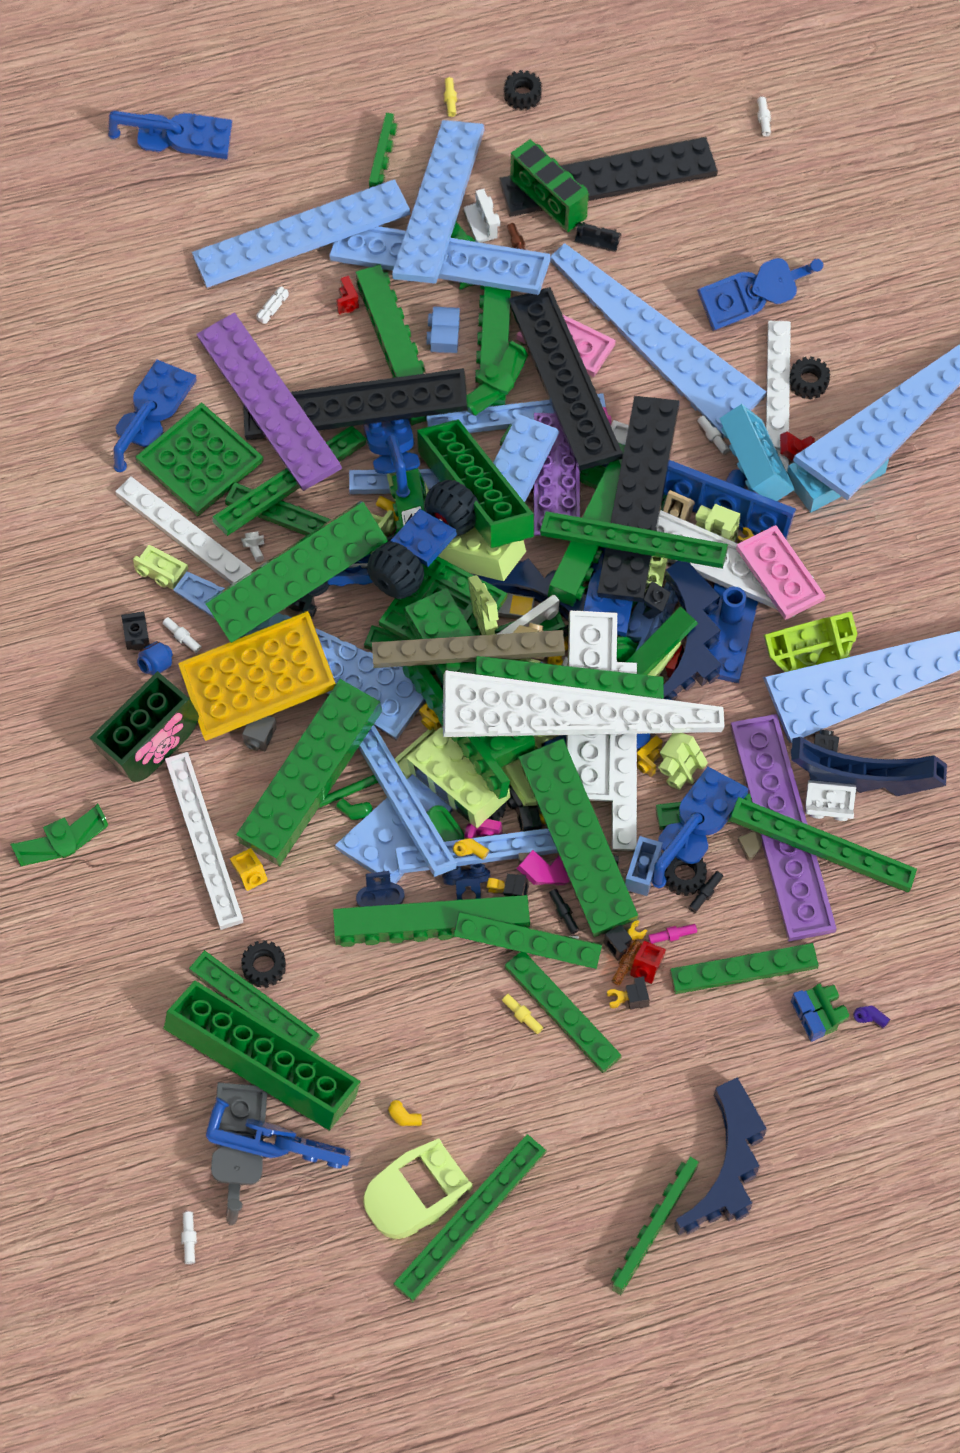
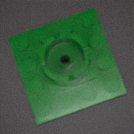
[379,557,507,640]

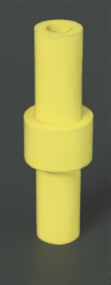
[444,77,457,117]
[502,994,544,1034]

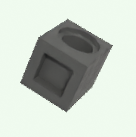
[242,716,277,751]

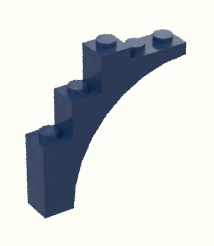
[470,558,586,622]
[663,561,721,701]
[790,736,947,797]
[674,1077,767,1235]

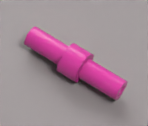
[648,923,697,944]

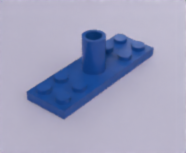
[664,460,796,540]
[707,583,758,684]

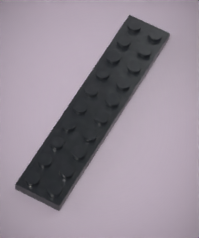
[500,137,718,217]
[508,287,623,471]
[243,368,468,440]
[597,396,679,602]

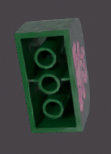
[90,671,199,782]

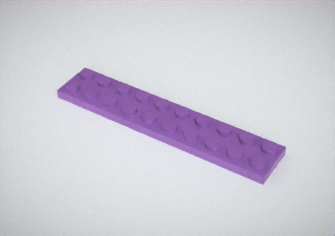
[197,312,342,491]
[730,714,837,942]

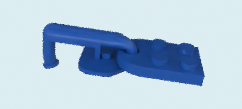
[108,111,232,159]
[697,258,823,331]
[113,360,196,472]
[363,419,420,497]
[583,547,633,637]
[652,767,749,888]
[206,1097,351,1169]

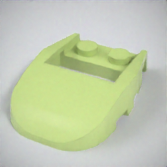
[363,1138,473,1239]

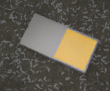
[498,593,535,619]

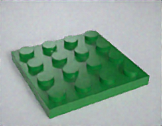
[136,402,264,517]

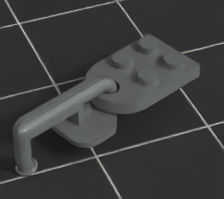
[211,1082,267,1225]

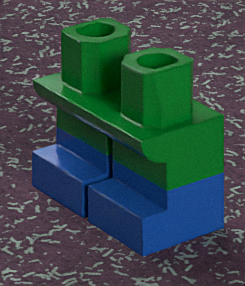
[791,983,849,1042]

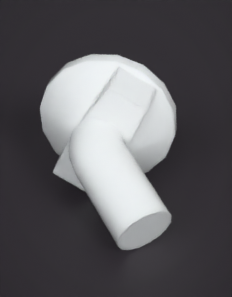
[241,531,264,562]

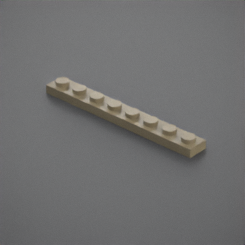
[372,630,565,668]

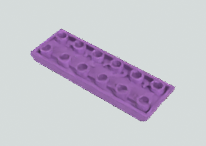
[534,413,580,536]

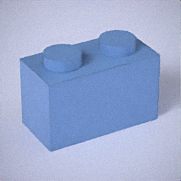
[625,836,663,896]

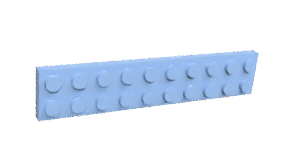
[392,120,484,284]
[192,179,410,288]
[329,226,551,295]

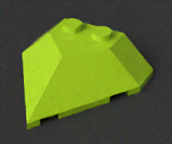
[764,611,857,672]

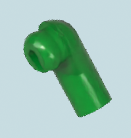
[336,798,373,820]

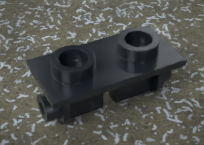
[574,222,622,252]

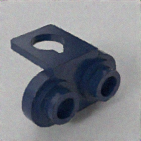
[442,863,491,900]
[356,871,405,907]

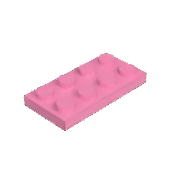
[517,314,616,377]
[736,525,825,620]

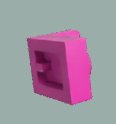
[465,819,503,839]

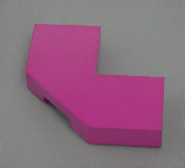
[516,850,570,885]

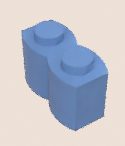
[427,307,460,353]

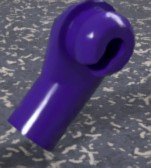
[853,1006,891,1029]

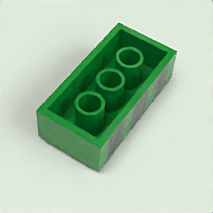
[510,139,589,232]

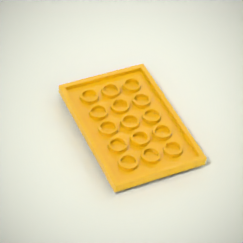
[178,611,336,741]

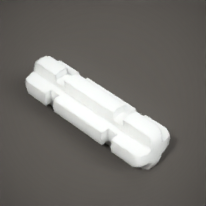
[256,287,289,324]

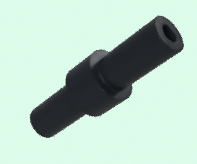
[688,871,724,913]
[549,889,579,934]

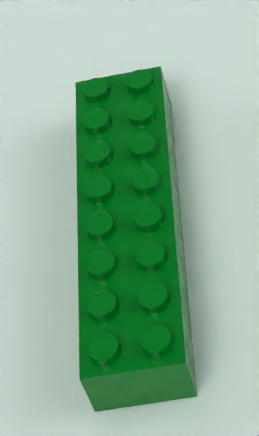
[417,419,534,548]
[205,501,388,643]
[405,588,535,767]
[236,679,382,867]
[519,739,639,938]
[163,980,361,1131]

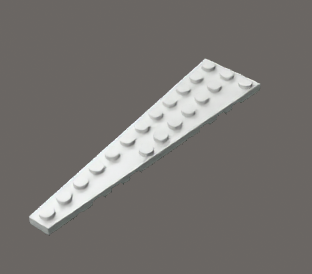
[443,671,724,737]

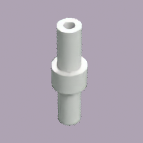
[757,97,771,136]
[697,416,730,455]
[162,617,201,653]
[181,1212,197,1264]

